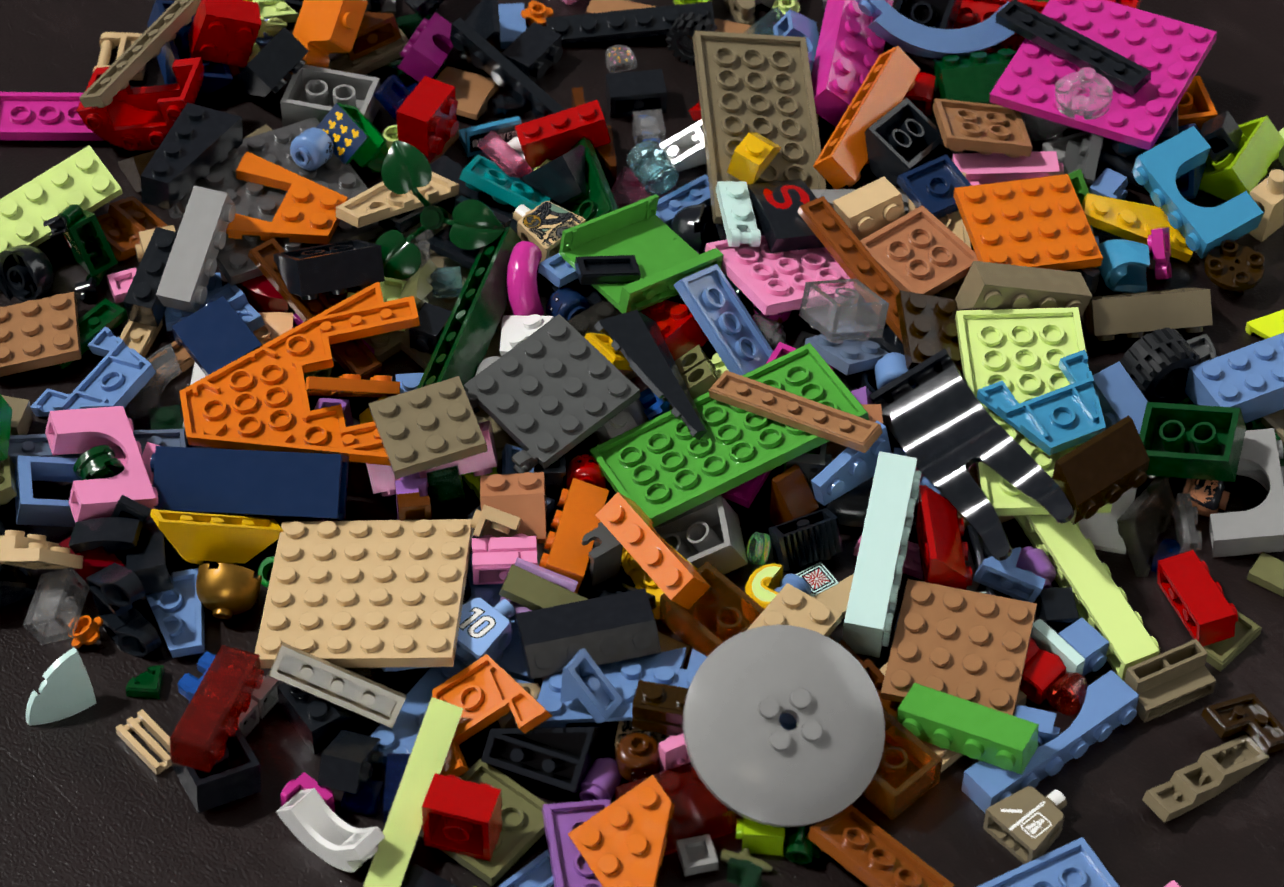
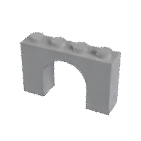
[1209,428,1284,558]

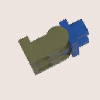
[639,345,720,420]

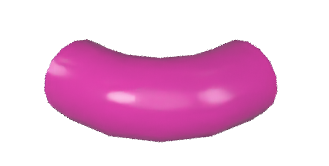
[507,241,544,316]

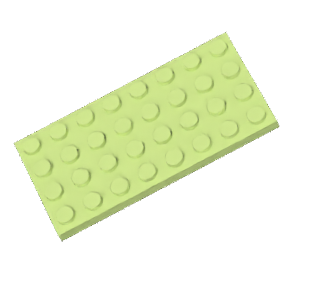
[955,307,1112,516]

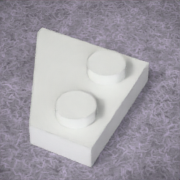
[499,314,554,356]

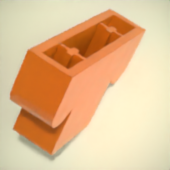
[289,0,368,75]

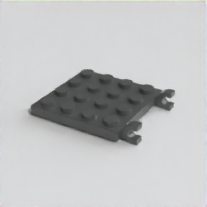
[464,314,641,473]

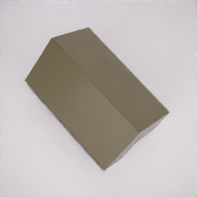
[1124,639,1216,723]

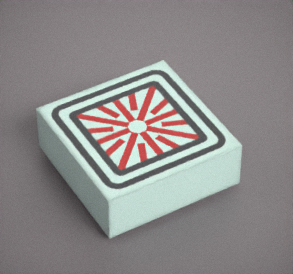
[795,562,839,597]

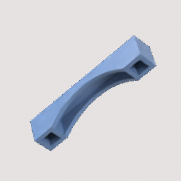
[961,670,1139,813]

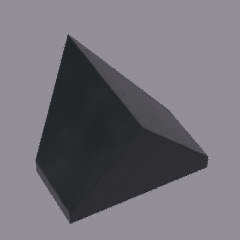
[519,145,586,206]

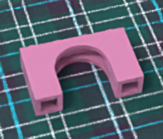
[45,406,158,523]

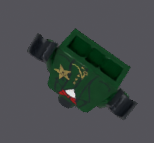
[43,204,118,300]

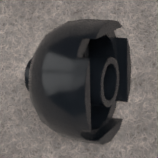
[671,204,715,254]
[0,244,54,303]

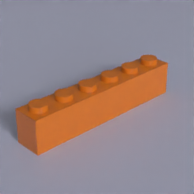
[813,46,920,189]

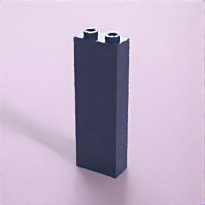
[150,446,349,520]

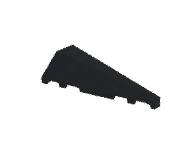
[594,310,708,440]

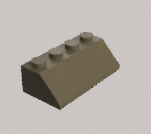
[955,261,1092,319]
[1082,287,1213,341]

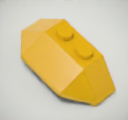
[150,509,283,565]

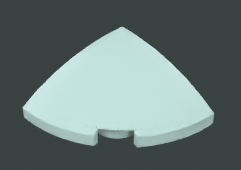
[26,647,96,726]

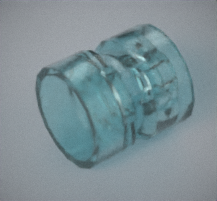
[627,141,679,195]

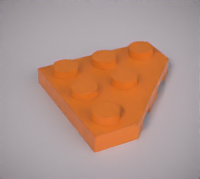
[568,775,674,887]

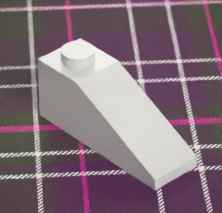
[642,119,707,179]

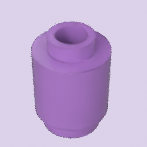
[579,758,623,801]

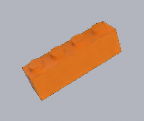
[538,478,609,594]

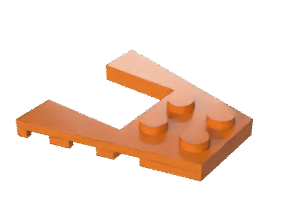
[226,151,348,244]

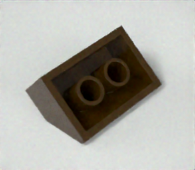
[1052,415,1150,525]

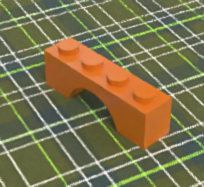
[596,492,711,610]

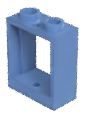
[15,455,82,527]

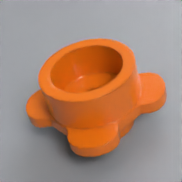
[521,1,553,26]
[70,615,103,648]

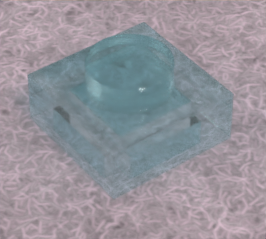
[431,266,462,298]

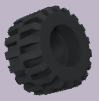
[1120,328,1202,403]

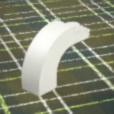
[276,788,385,872]

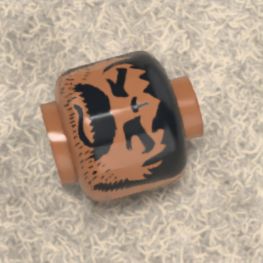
[1181,478,1230,518]

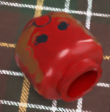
[565,454,607,490]

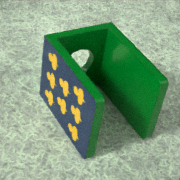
[316,103,386,168]

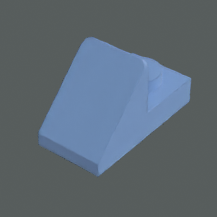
[972,547,1046,603]
[561,648,623,724]

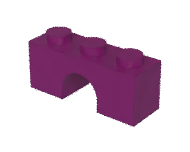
[398,12,453,82]

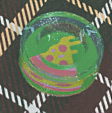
[747,532,771,565]

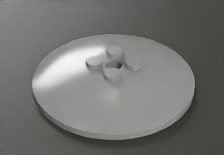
[683,625,885,828]

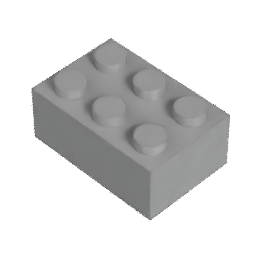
[280,65,381,127]

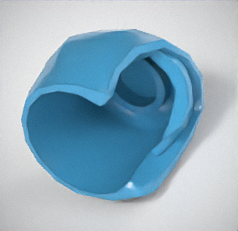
[1098,239,1150,293]

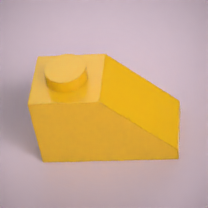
[727,132,781,184]

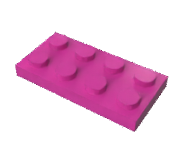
[0,92,104,141]

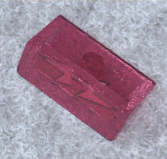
[478,130,534,178]

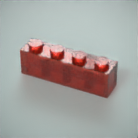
[169,645,264,772]

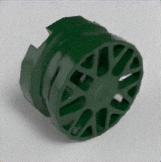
[73,445,125,480]

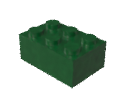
[1139,402,1246,482]

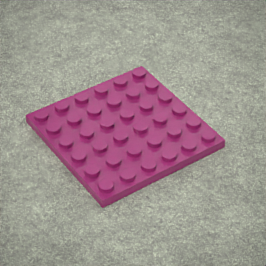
[990,0,1217,150]

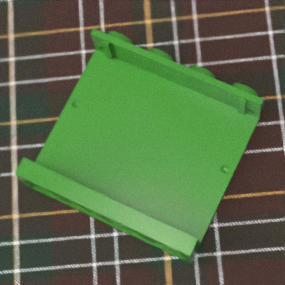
[559,194,724,314]

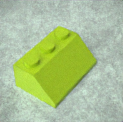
[1199,116,1284,201]

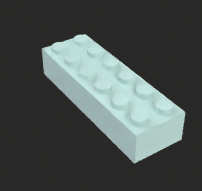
[842,451,922,658]

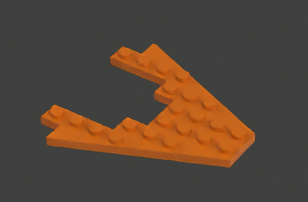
[179,282,420,466]

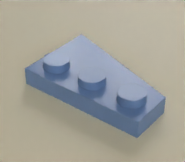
[811,420,891,506]
[146,568,205,658]

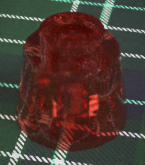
[1047,672,1088,715]

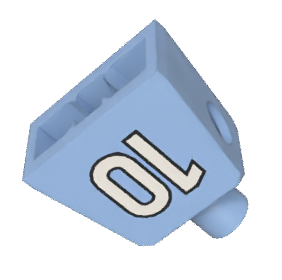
[455,598,516,666]

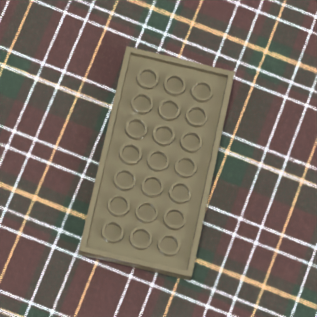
[692,31,826,224]

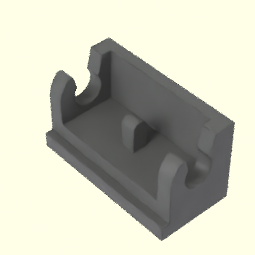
[582,522,623,591]

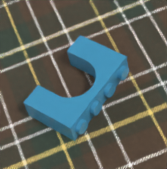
[1132,126,1264,259]

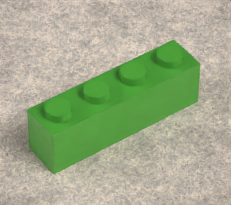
[897,683,1039,775]

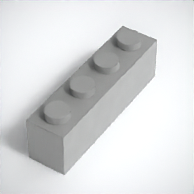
[156,186,236,313]

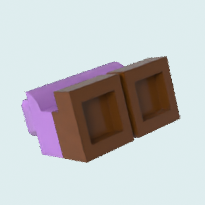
[395,472,432,521]

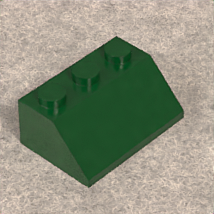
[934,48,1017,105]

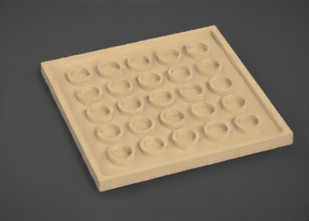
[253,519,474,669]

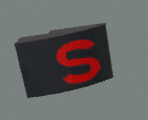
[747,179,825,253]

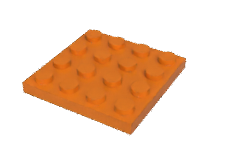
[953,174,1103,271]

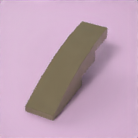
[1142,734,1269,823]

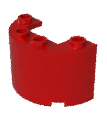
[77,57,204,151]

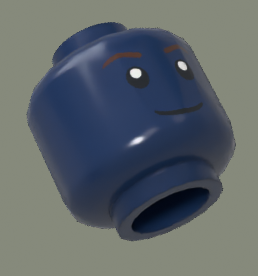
[546,287,591,330]

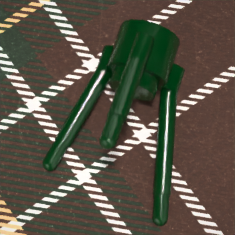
[783,826,821,865]

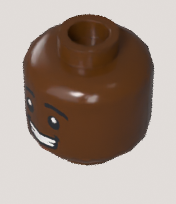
[616,732,659,783]

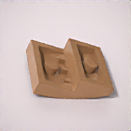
[436,66,498,120]

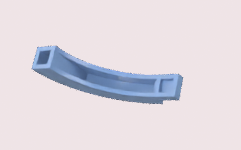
[855,0,1015,59]

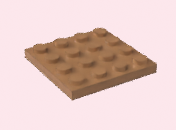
[881,579,1037,716]

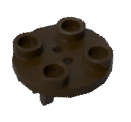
[1204,239,1265,295]

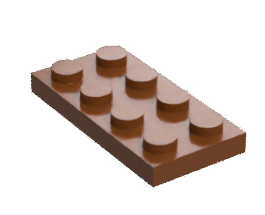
[807,805,955,887]

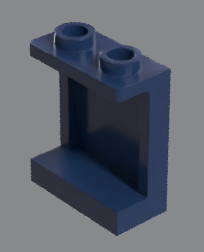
[171,296,262,376]

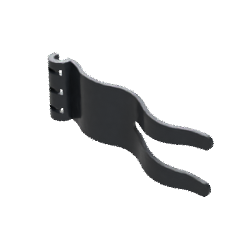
[870,348,1074,561]

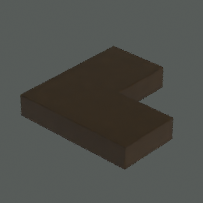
[1201,693,1284,754]

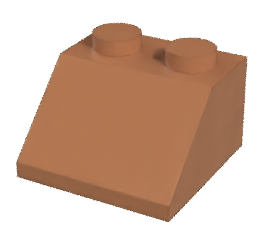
[480,472,547,544]

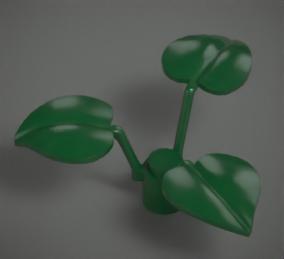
[375,141,505,280]

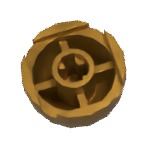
[196,563,262,620]

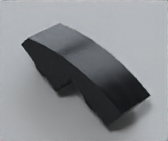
[68,517,143,555]

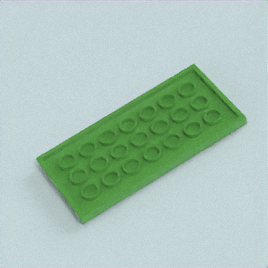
[589,343,869,527]

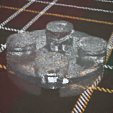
[1055,67,1113,120]

